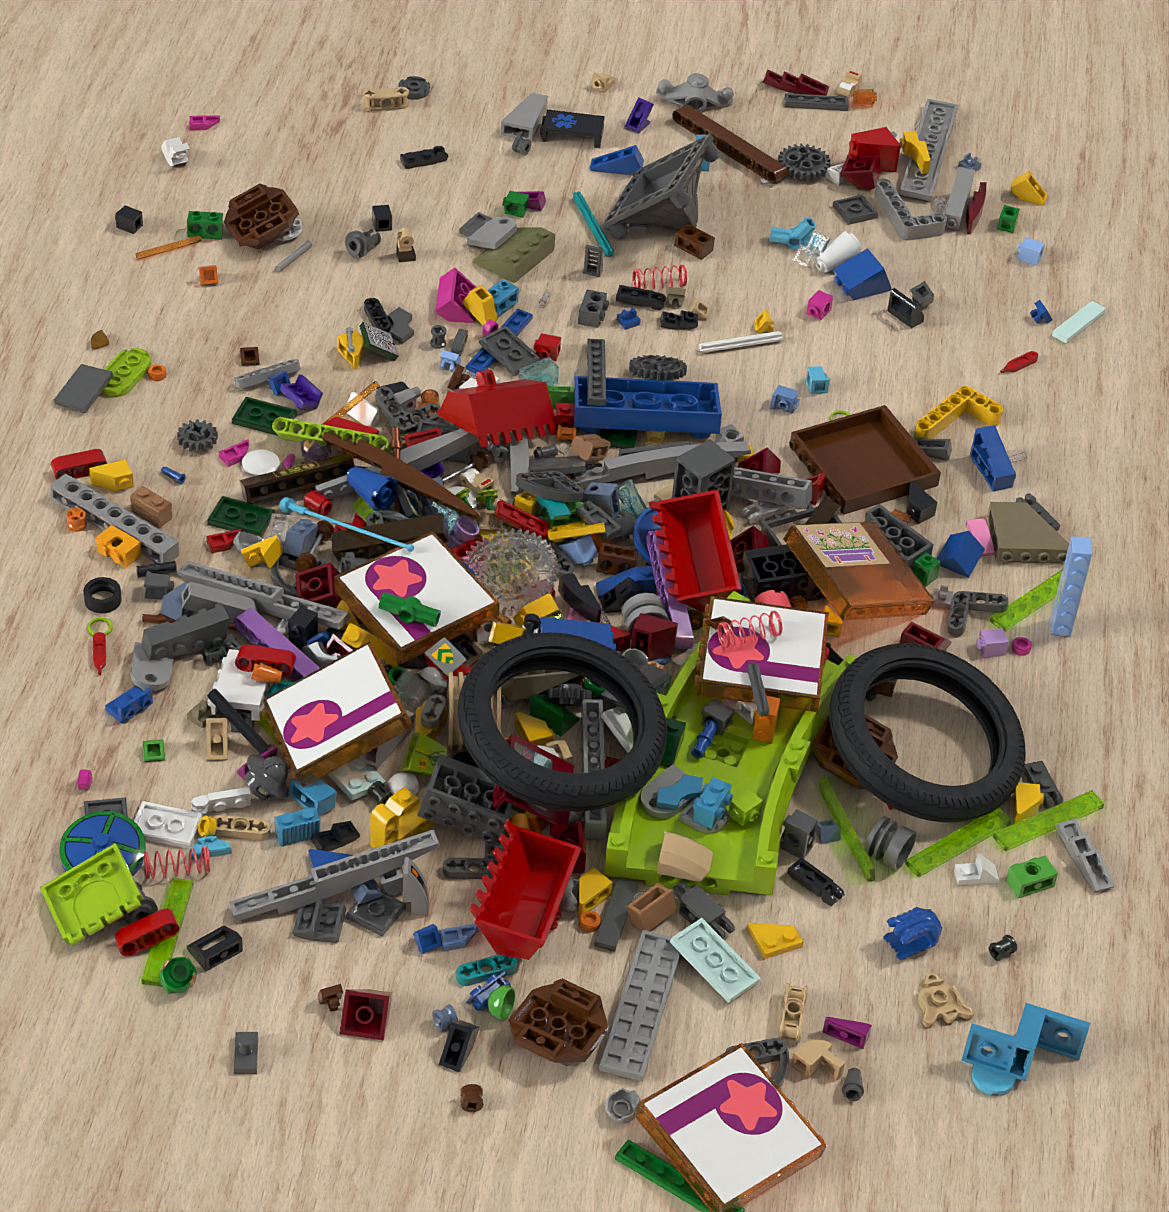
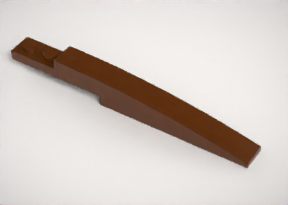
[321,432,482,523]

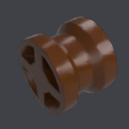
[460,1084,484,1112]

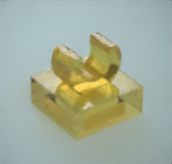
[646,431,665,446]

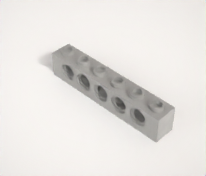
[731,467,812,509]

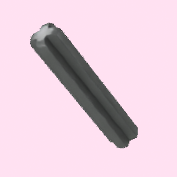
[747,663,770,717]

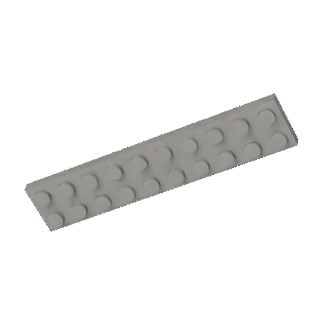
[899,99,958,201]

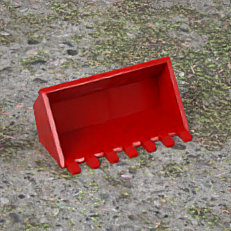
[437,369,557,447]
[649,490,741,613]
[470,821,581,960]

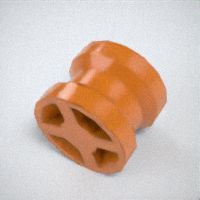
[67,508,87,532]

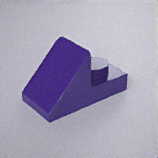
[624,97,654,133]

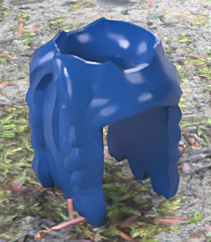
[883,907,942,960]

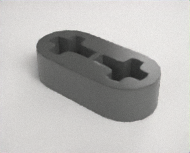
[451,329,468,357]

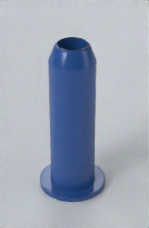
[161,467,186,484]

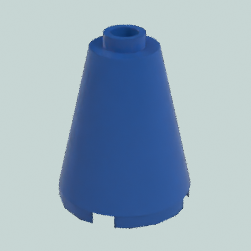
[347,466,399,512]

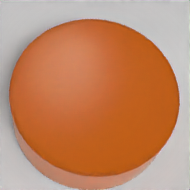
[148,364,166,381]
[579,911,601,932]

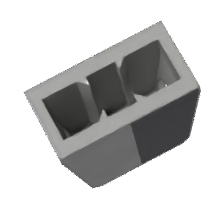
[375,381,421,414]

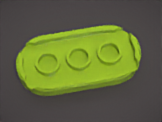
[101,348,152,397]

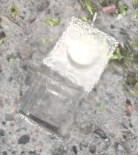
[793,231,830,269]

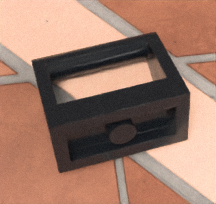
[887,288,924,329]
[186,925,243,972]

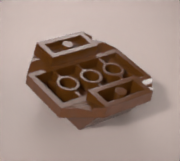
[224,184,299,249]
[810,714,898,790]
[508,978,608,1066]

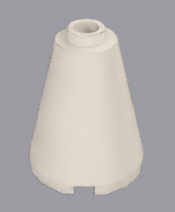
[816,231,862,273]

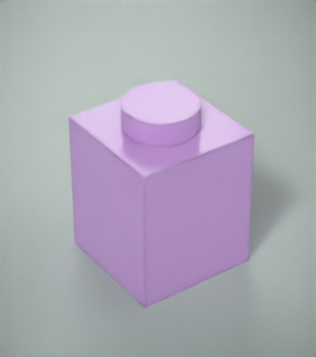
[976,628,1009,658]

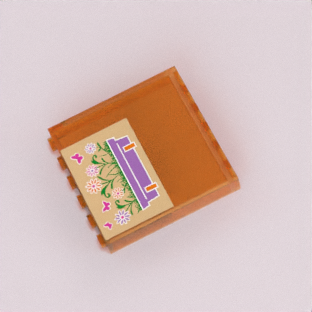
[783,521,935,621]

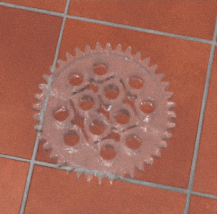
[462,529,559,616]

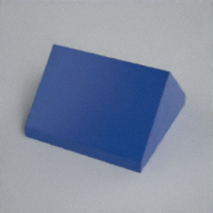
[937,531,985,578]

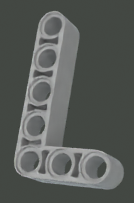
[875,178,947,240]

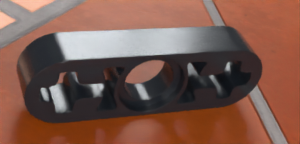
[364,298,391,333]

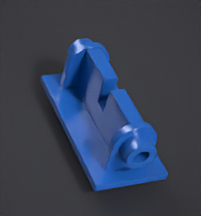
[466,971,511,1011]

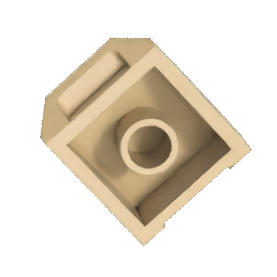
[657,831,713,882]

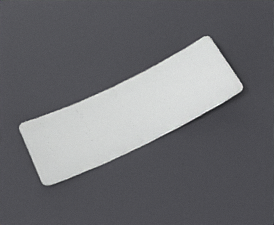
[672,644,697,666]

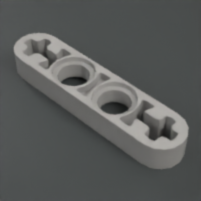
[234,359,301,388]

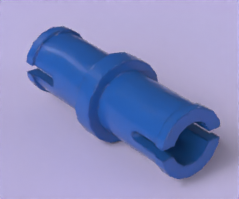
[691,720,718,759]

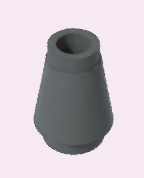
[842,1068,864,1101]

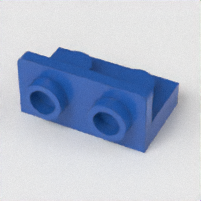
[105,686,153,724]

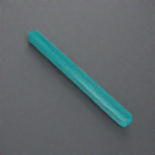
[573,191,614,257]

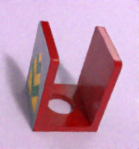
[425,637,469,681]

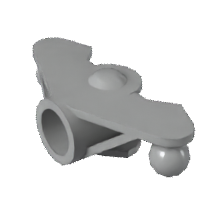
[656,73,734,112]

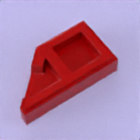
[206,529,241,553]

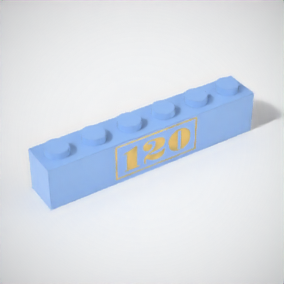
[1050,536,1092,637]

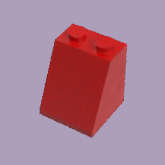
[847,127,901,172]

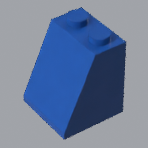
[833,248,892,301]

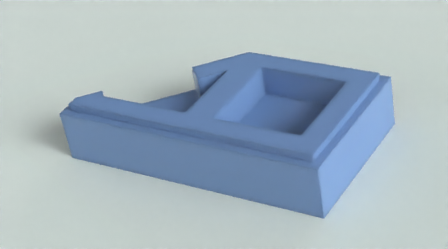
[439,924,478,951]

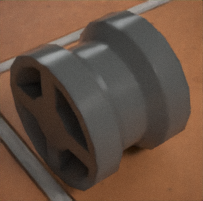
[512,136,532,156]

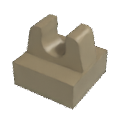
[667,287,686,307]
[187,700,216,728]

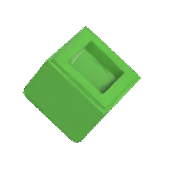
[143,739,165,762]

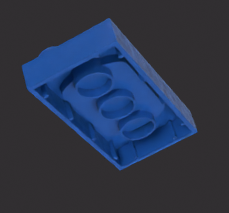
[573,376,722,439]

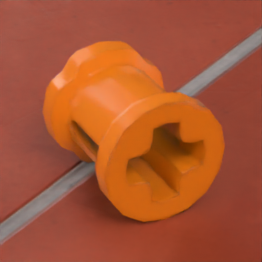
[557,425,577,441]

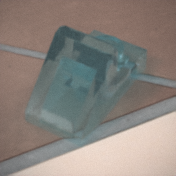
[618,479,647,517]

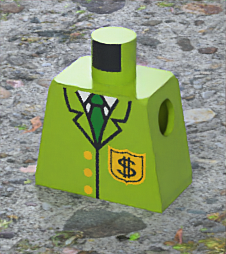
[401,732,447,777]

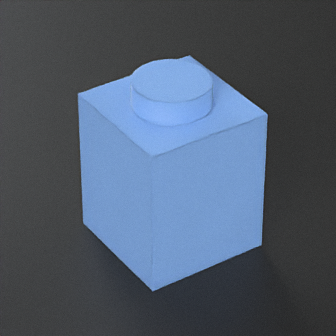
[1017,237,1045,265]

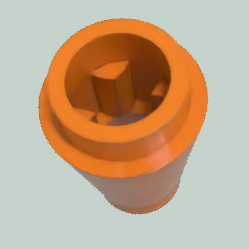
[251,663,282,683]

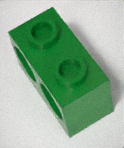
[187,211,224,240]

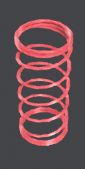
[632,264,687,289]
[717,610,783,648]
[143,846,210,879]

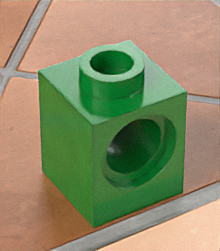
[502,191,529,218]
[997,205,1020,233]
[911,552,941,587]

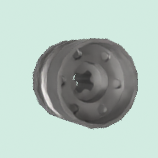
[864,816,917,871]

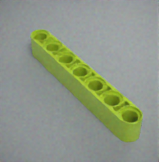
[272,417,393,454]

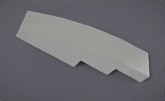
[509,433,529,495]
[1056,819,1115,893]

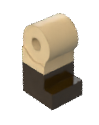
[396,228,416,262]

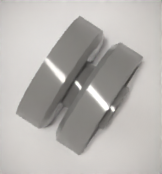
[622,593,669,639]

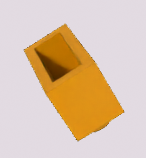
[96,525,142,568]

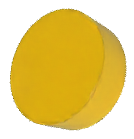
[198,816,217,837]

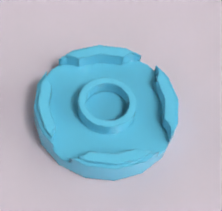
[971,1065,1016,1096]

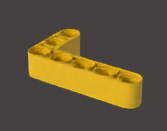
[914,386,1003,440]
[370,801,437,848]

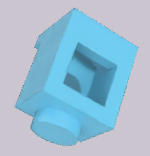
[806,366,830,394]

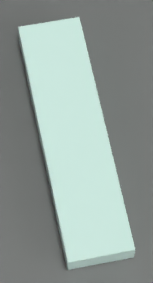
[1052,301,1106,343]

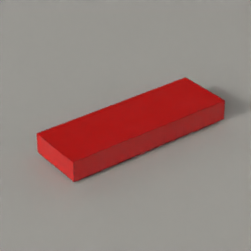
[494,499,549,541]

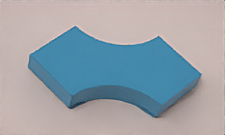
[656,774,703,810]

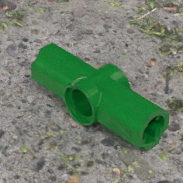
[379,592,441,627]

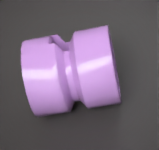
[446,517,479,549]

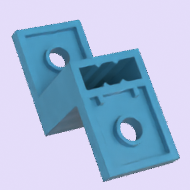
[961,1003,1090,1081]

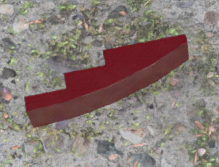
[762,69,829,96]
[966,182,987,234]

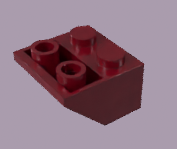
[631,613,678,662]
[900,622,952,651]

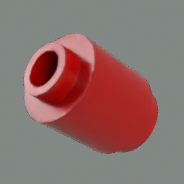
[304,490,333,515]

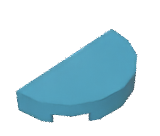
[189,836,232,860]

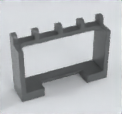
[758,505,842,547]

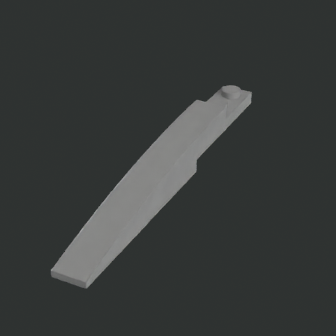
[315,428,488,500]
[570,441,751,488]
[177,561,350,630]
[229,830,439,922]

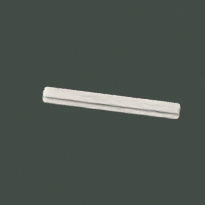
[699,331,783,353]

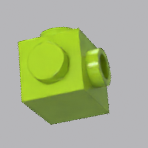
[728,789,763,826]

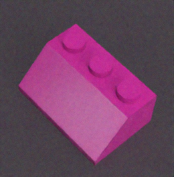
[435,267,476,323]

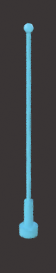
[279,497,414,552]

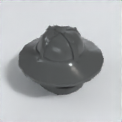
[244,754,289,801]

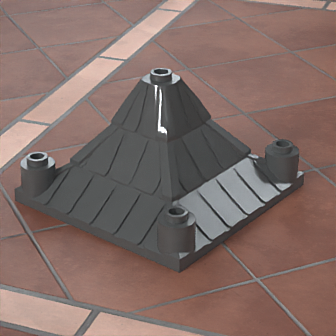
[601,134,720,239]

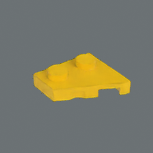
[746,923,804,959]

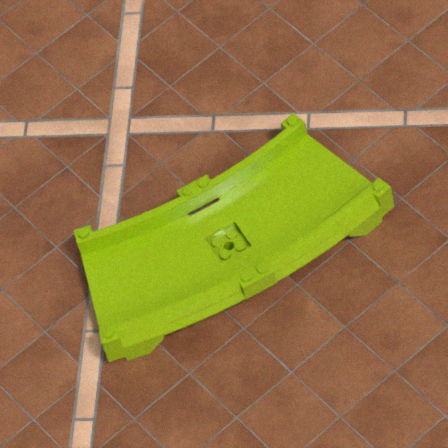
[604,591,857,896]

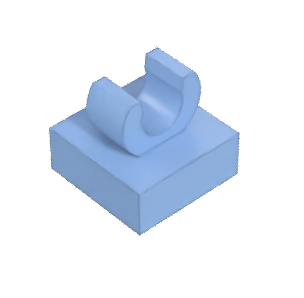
[440,350,462,372]

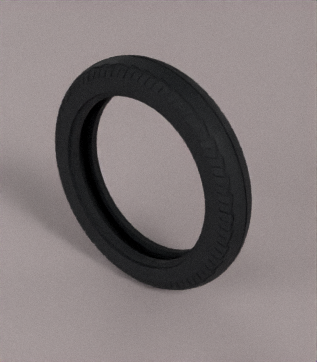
[458,632,667,812]
[829,643,1026,823]

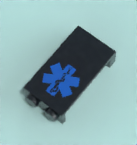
[540,109,605,148]

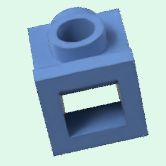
[770,385,800,413]

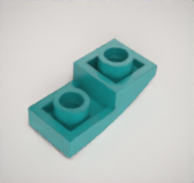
[535,495,571,521]

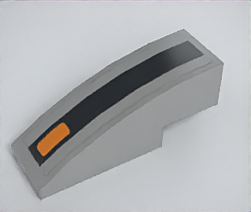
[403,857,429,916]

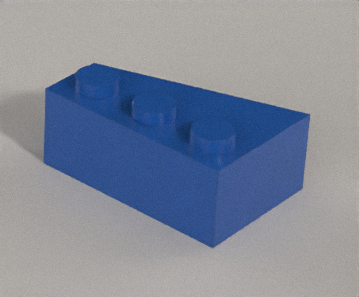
[970,425,1016,491]

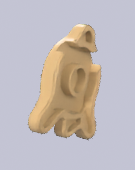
[917,973,974,1027]

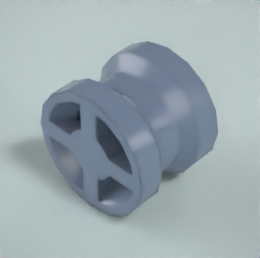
[432,1004,458,1032]

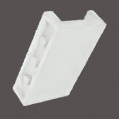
[208,649,272,721]

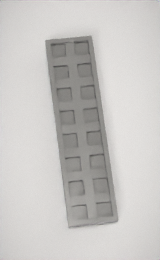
[599,930,681,1082]

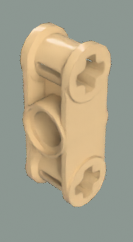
[363,87,409,111]
[478,509,524,532]
[778,983,808,1042]

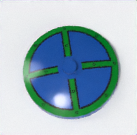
[59,811,146,876]

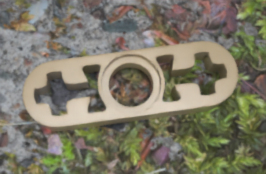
[214,815,271,840]

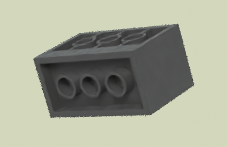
[672,439,735,512]
[417,754,512,844]

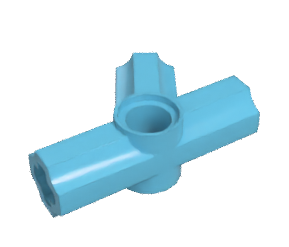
[769,217,821,249]

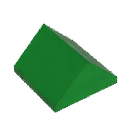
[530,694,580,737]

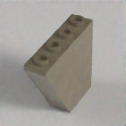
[987,502,1069,563]

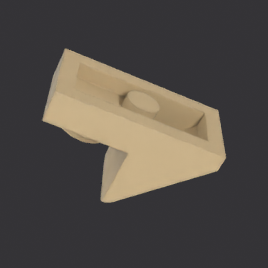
[206,718,228,760]

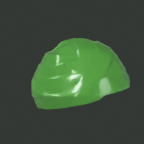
[488,985,516,1021]

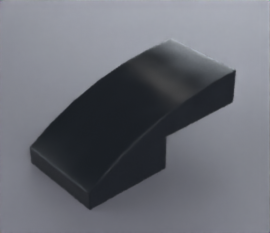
[310,821,360,851]

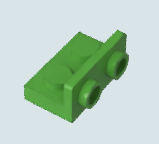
[547,385,574,409]

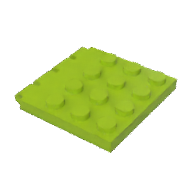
[40,843,143,946]

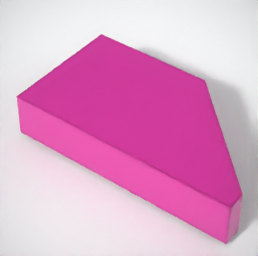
[189,115,220,130]
[219,439,250,467]

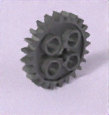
[778,143,831,181]
[629,355,687,381]

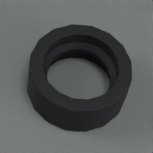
[83,577,122,613]

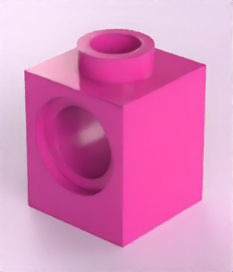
[806,290,833,320]

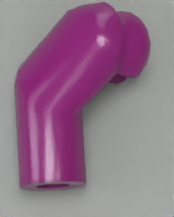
[283,453,296,469]

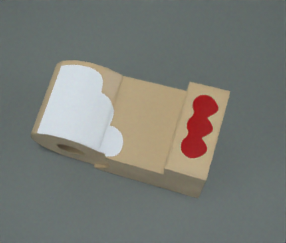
[837,70,862,99]
[459,468,494,496]

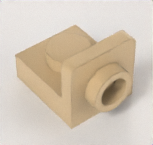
[592,73,615,92]
[545,739,573,764]

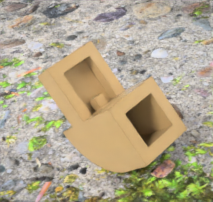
[791,1039,845,1081]

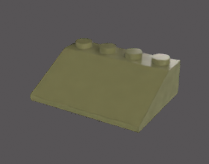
[473,227,555,283]

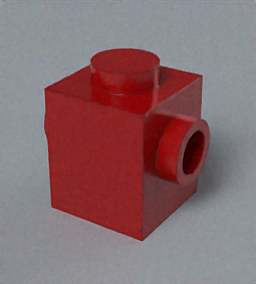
[534,333,561,361]
[555,403,574,431]

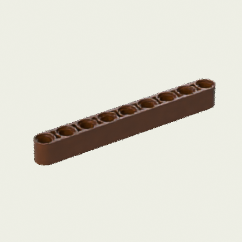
[672,105,788,184]

